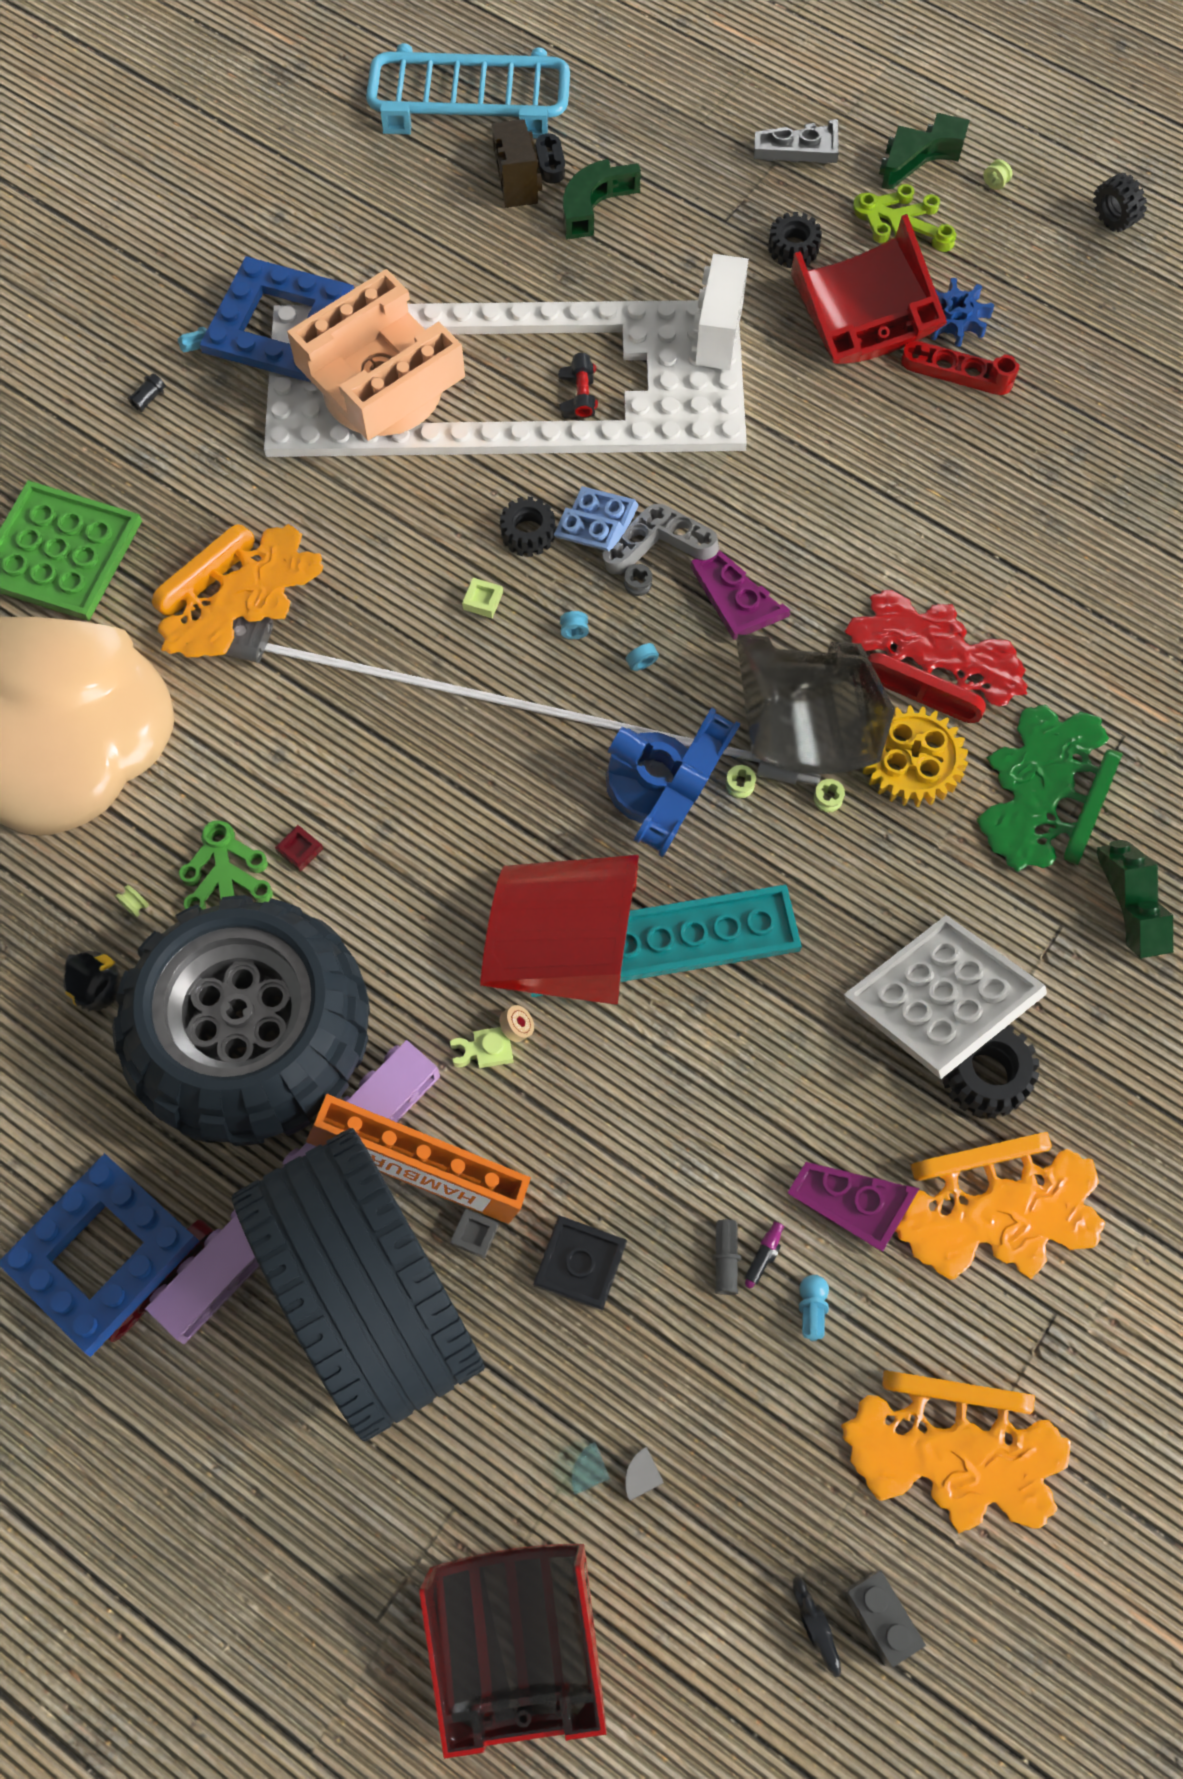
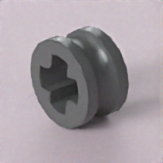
[624,564,652,596]

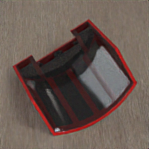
[419,1544,607,1759]

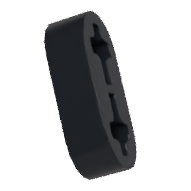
[536,133,565,184]

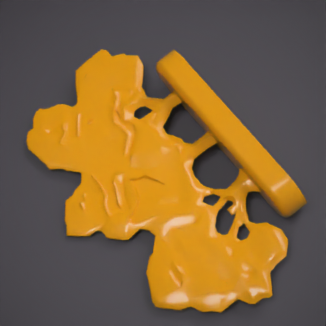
[152,524,323,658]
[895,1132,1105,1280]
[841,1370,1071,1534]

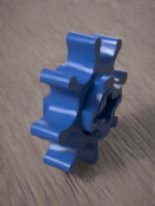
[930,278,994,347]

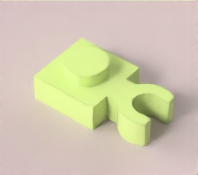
[450,1027,514,1068]

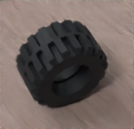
[943,1025,1040,1119]

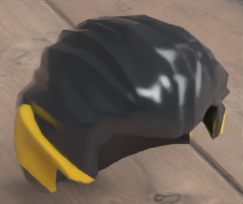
[63,951,121,1012]

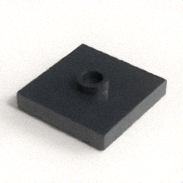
[533,1215,627,1312]

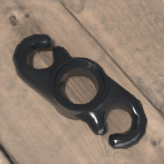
[793,1576,841,1678]

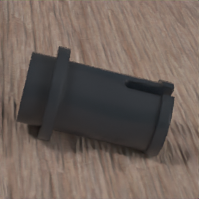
[127,373,166,412]

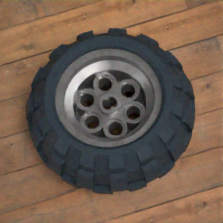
[112,895,370,1146]

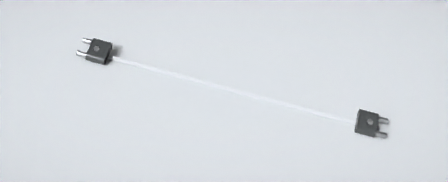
[224,617,827,785]

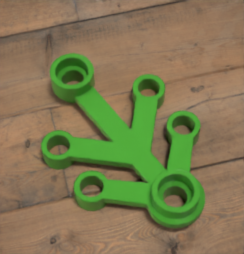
[179,820,273,910]

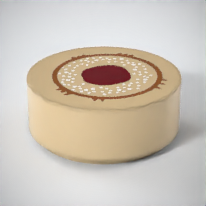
[499,1005,534,1042]

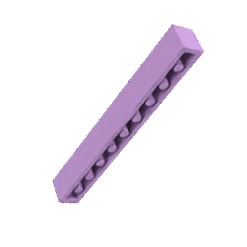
[145,1040,440,1344]

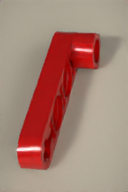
[901,341,1020,395]

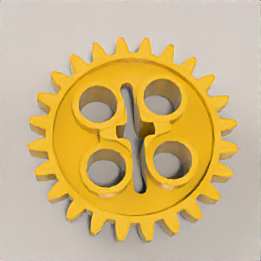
[860,705,968,807]

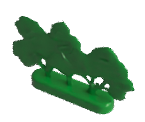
[977,704,1123,872]

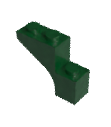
[879,113,970,189]
[1097,840,1174,959]

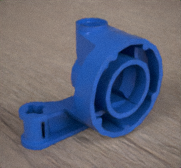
[605,707,741,858]

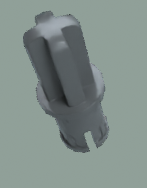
[712,1219,741,1295]

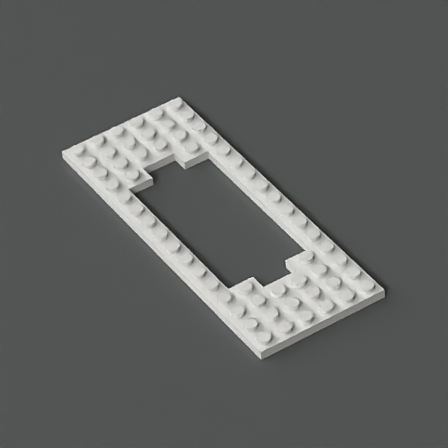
[264,300,747,457]

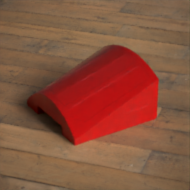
[790,214,947,364]
[480,855,639,1005]

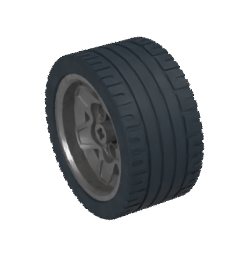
[232,1128,485,1441]

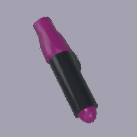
[744,1221,785,1289]

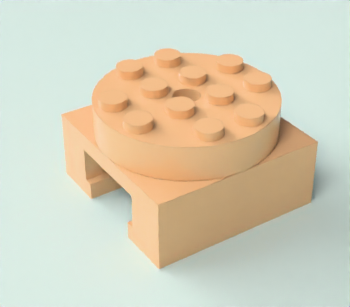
[287,269,465,441]

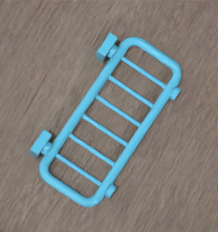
[366,43,570,138]

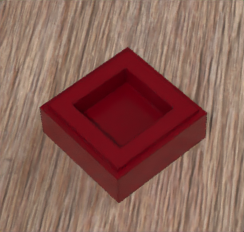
[275,825,324,872]

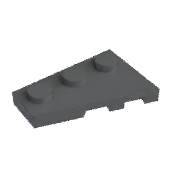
[754,119,839,164]

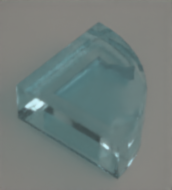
[572,1442,610,1495]

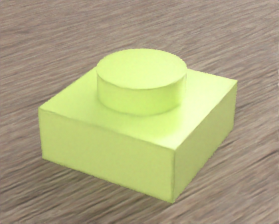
[462,578,503,618]

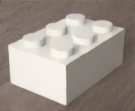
[691,254,749,370]

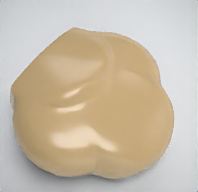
[0,617,175,836]

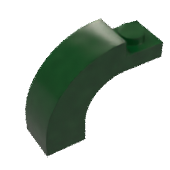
[563,159,641,240]

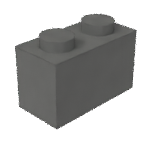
[842,1570,926,1668]

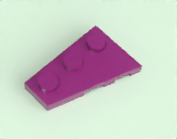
[690,550,791,640]
[787,1162,920,1252]

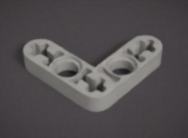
[602,504,719,574]

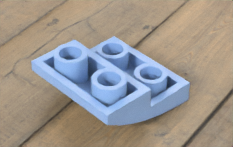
[554,486,639,551]

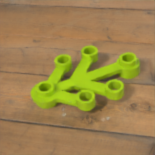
[853,184,957,252]

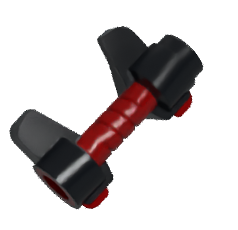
[558,353,598,419]

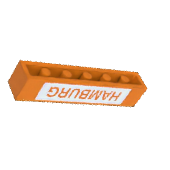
[306,1094,531,1224]

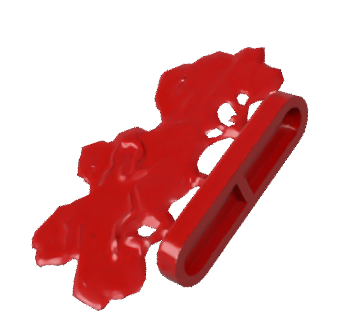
[844,589,1028,723]

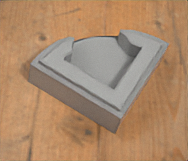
[625,1447,664,1501]

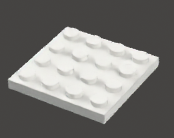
[844,915,1046,1079]

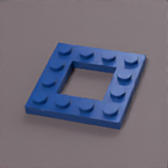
[200,256,354,383]
[0,1153,199,1357]

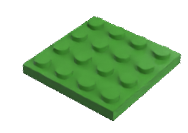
[0,480,142,621]

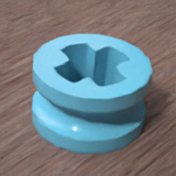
[560,611,589,639]

